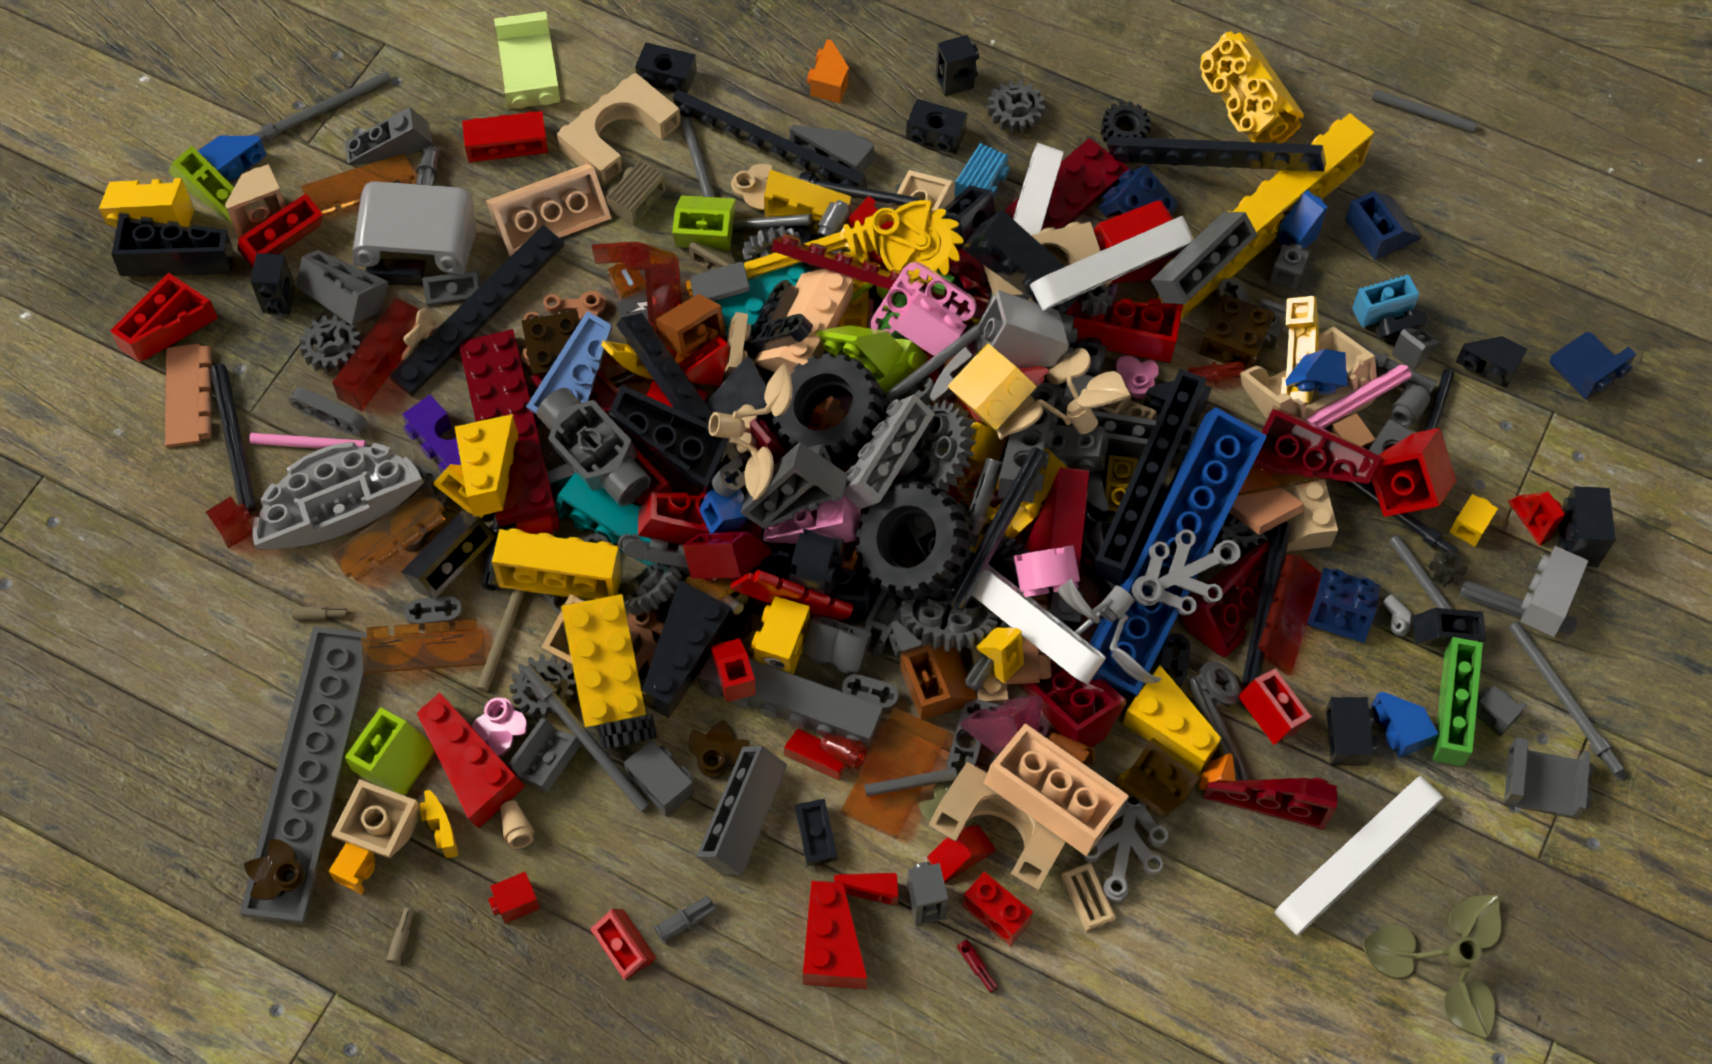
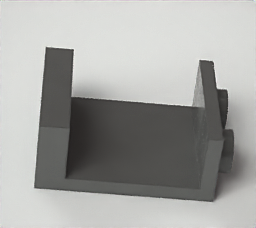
[1503,737,1594,819]

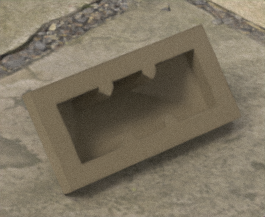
[689,242,735,271]

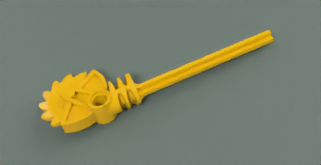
[686,200,964,297]

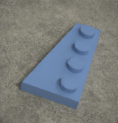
[526,311,613,415]

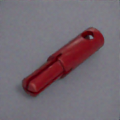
[956,939,998,993]

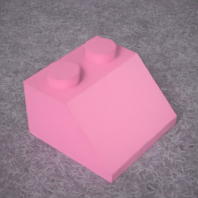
[895,294,967,356]

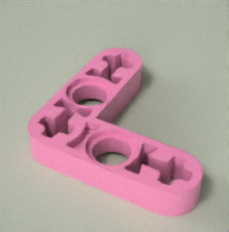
[871,262,976,334]

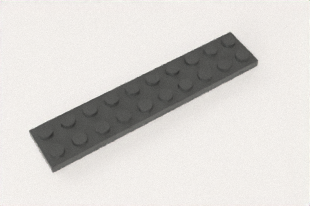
[240,626,375,925]

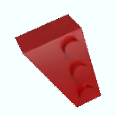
[110,273,218,363]
[803,880,867,990]

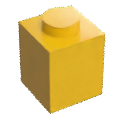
[1449,494,1498,547]

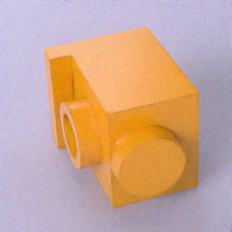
[328,842,375,895]

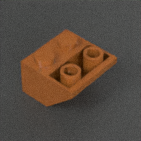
[900,645,977,721]

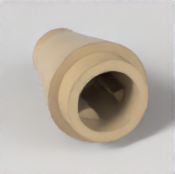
[500,801,534,849]

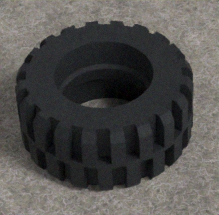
[771,353,889,469]
[855,481,976,601]

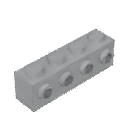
[843,395,935,509]

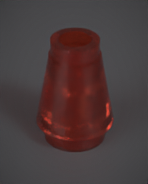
[820,733,868,769]

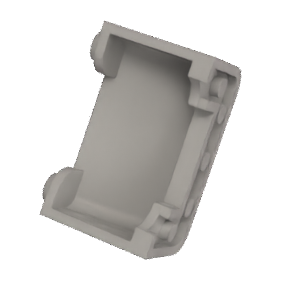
[352,181,476,274]

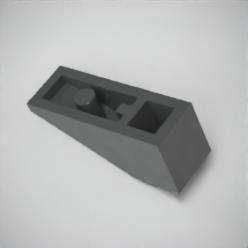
[790,125,874,174]

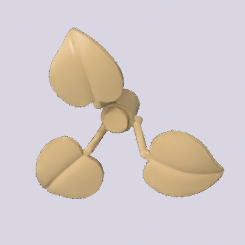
[997,348,1131,440]
[709,363,793,501]

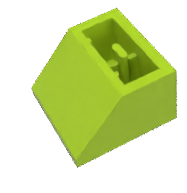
[672,195,736,250]
[816,325,903,377]
[345,707,435,796]

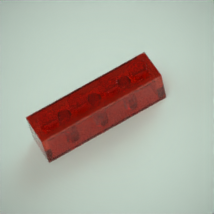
[332,298,420,411]

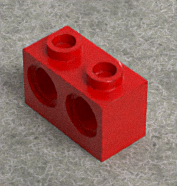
[962,872,1033,947]

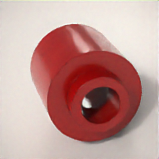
[516,512,560,536]

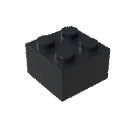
[1557,486,1616,567]

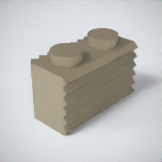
[606,161,667,225]

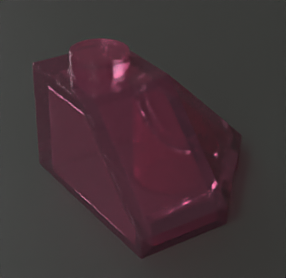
[960,695,1043,754]

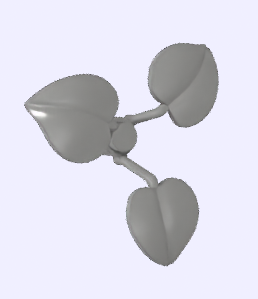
[1057,579,1162,684]

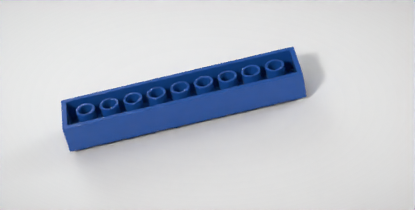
[1089,407,1267,699]

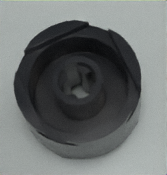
[789,528,845,595]

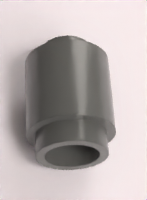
[817,200,852,238]
[1391,385,1431,427]

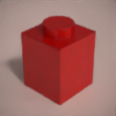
[488,871,540,924]

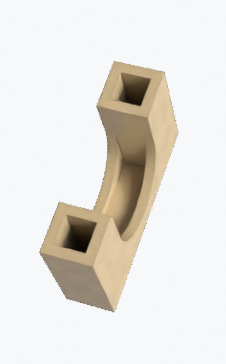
[557,73,681,187]
[983,222,1111,301]
[929,762,1066,890]

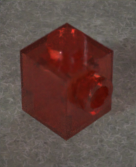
[206,496,253,549]

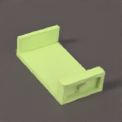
[494,11,561,110]

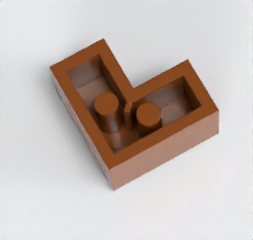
[655,293,727,355]

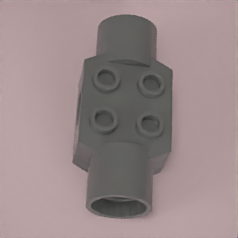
[537,388,651,507]

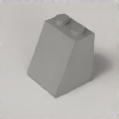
[973,290,1069,368]

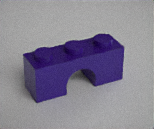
[402,395,461,473]

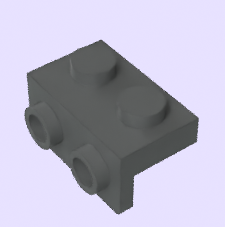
[508,718,582,793]

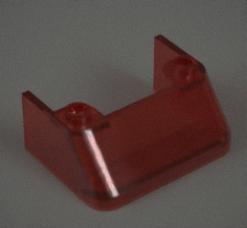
[592,241,682,366]

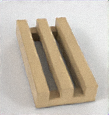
[1061,862,1116,933]

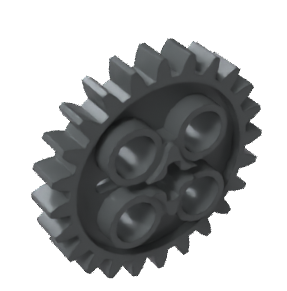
[903,400,976,493]
[900,588,998,652]

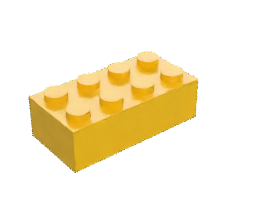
[492,529,623,600]
[561,594,646,727]

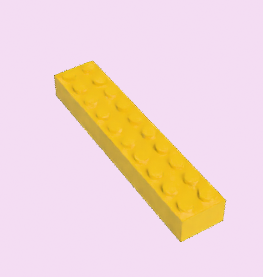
[1158,113,1374,319]

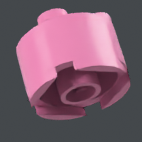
[1014,545,1080,597]

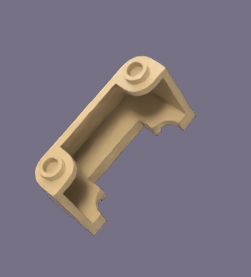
[1240,326,1377,429]

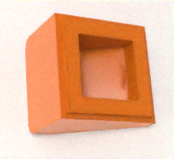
[1199,753,1236,790]

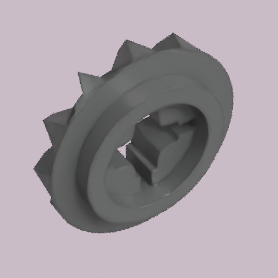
[1197,661,1241,707]

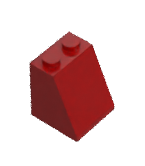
[1093,200,1182,284]
[1371,428,1457,517]

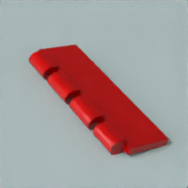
[730,570,853,621]

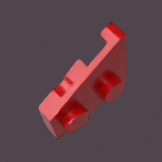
[1508,491,1565,546]

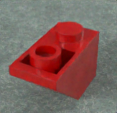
[710,638,756,703]

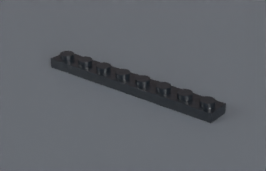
[673,90,867,188]
[1107,136,1326,172]
[390,225,564,397]
[616,313,747,497]

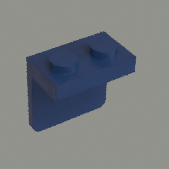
[1098,165,1179,216]
[1549,332,1637,400]

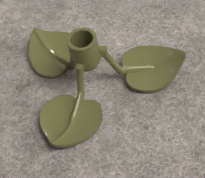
[1363,895,1502,1038]

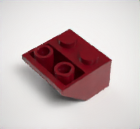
[682,532,772,581]

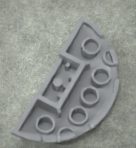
[253,442,423,549]

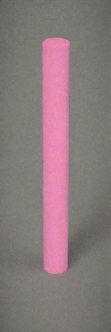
[250,433,367,449]

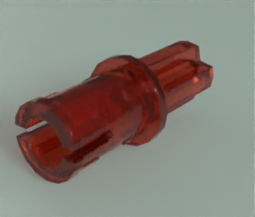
[1187,362,1245,384]

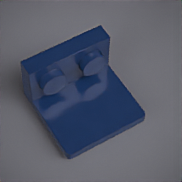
[1307,568,1380,643]

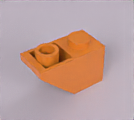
[807,39,849,104]

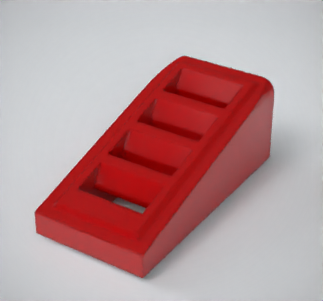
[834,873,898,905]

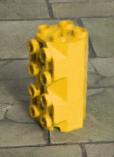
[1200,31,1304,143]

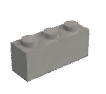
[1520,546,1588,637]

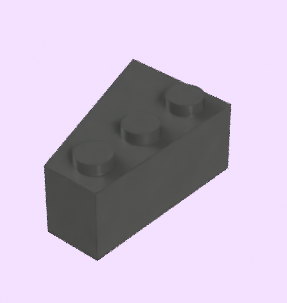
[296,250,388,325]
[740,442,848,529]

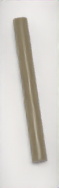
[477,589,525,693]

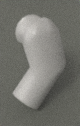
[1382,594,1412,636]

